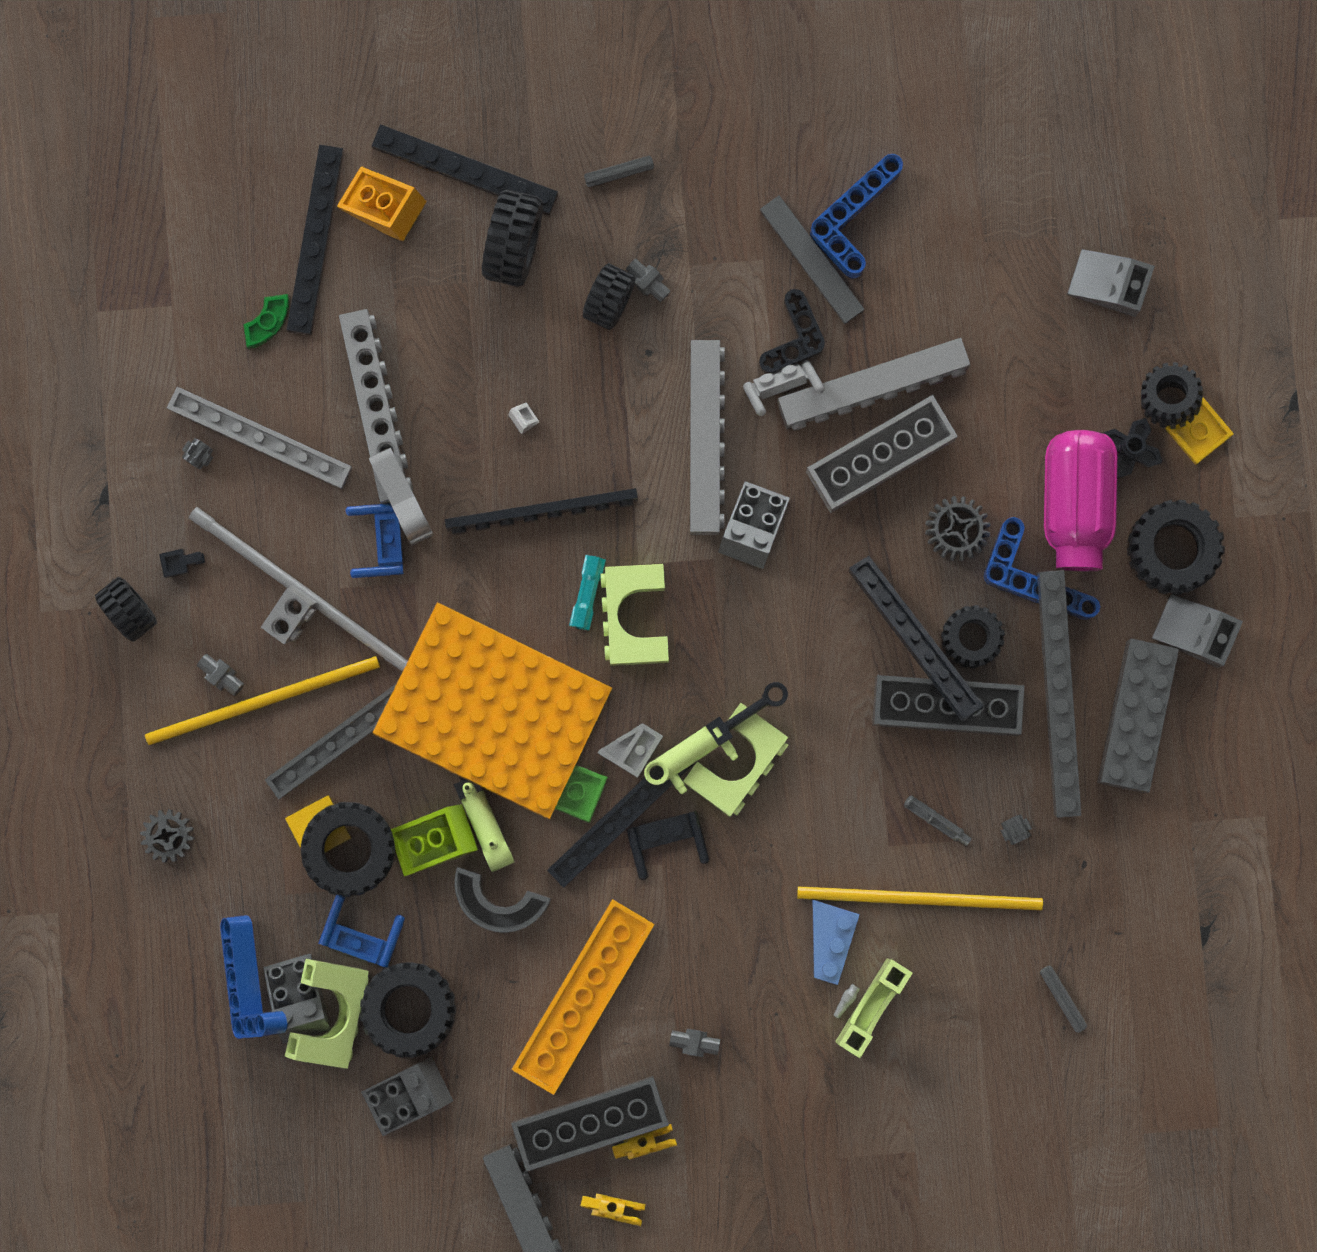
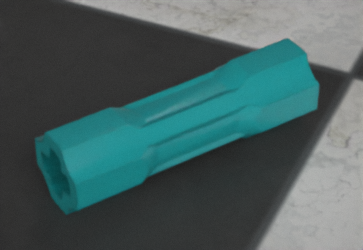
[569,555,606,631]

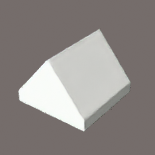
[508,403,539,434]

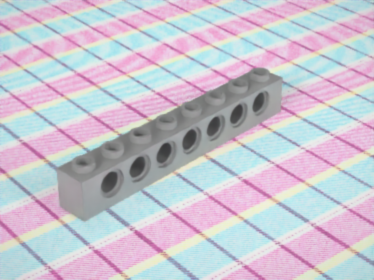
[339,309,413,504]

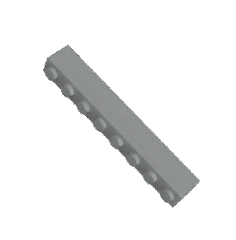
[777,338,970,431]
[690,340,725,535]

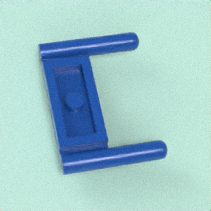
[346,503,404,578]
[318,895,405,968]

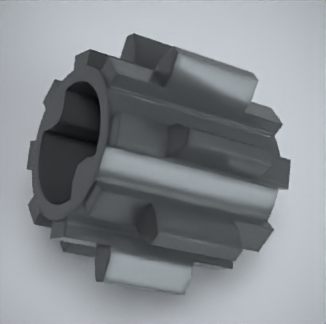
[182,438,213,469]
[1000,814,1032,845]

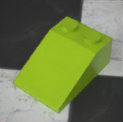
[391,804,478,876]

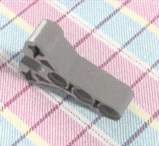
[369,448,434,546]

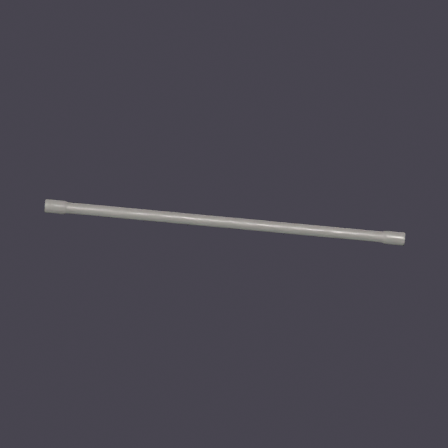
[189,507,408,672]

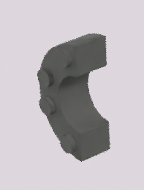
[455,867,552,932]

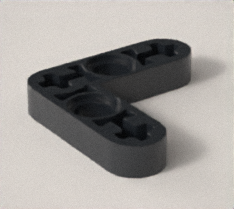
[759,289,825,374]

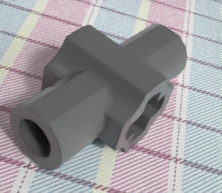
[626,259,671,303]
[197,654,244,696]
[669,1028,721,1057]

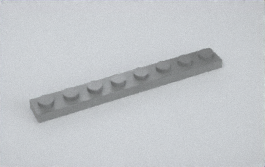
[167,387,352,489]

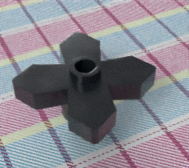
[1102,418,1163,479]

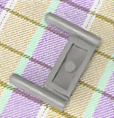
[743,360,825,416]

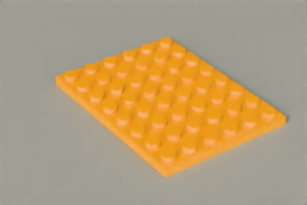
[372,602,612,819]

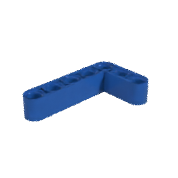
[810,154,903,279]
[984,517,1100,620]
[220,915,287,1039]

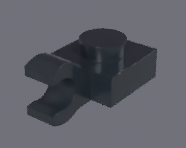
[159,549,206,578]

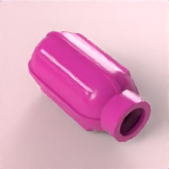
[1044,430,1118,571]

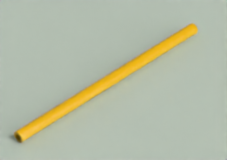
[145,656,380,745]
[797,886,1043,910]

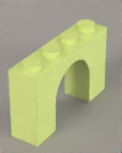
[601,564,669,666]
[683,703,788,817]
[835,958,912,1058]
[285,959,369,1069]

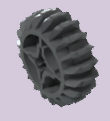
[925,496,991,561]

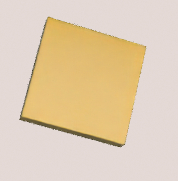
[1165,397,1234,465]
[285,795,352,853]

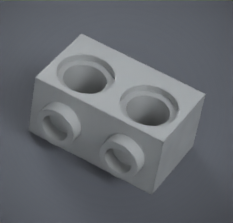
[261,586,317,644]

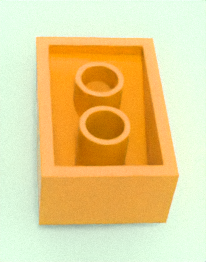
[337,167,427,241]

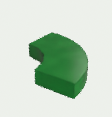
[244,294,289,349]

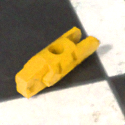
[612,1124,677,1160]
[580,1193,646,1226]

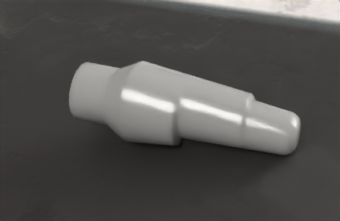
[834,984,860,1018]

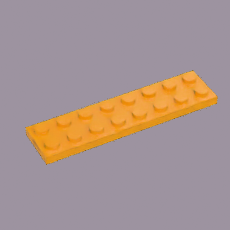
[511,899,655,1095]

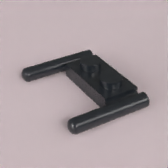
[626,811,710,880]

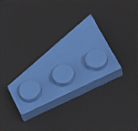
[812,900,860,985]

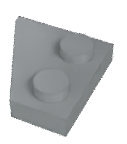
[598,723,663,778]

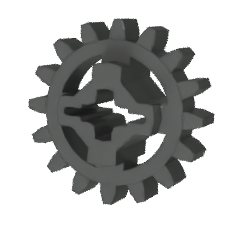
[140,809,195,863]

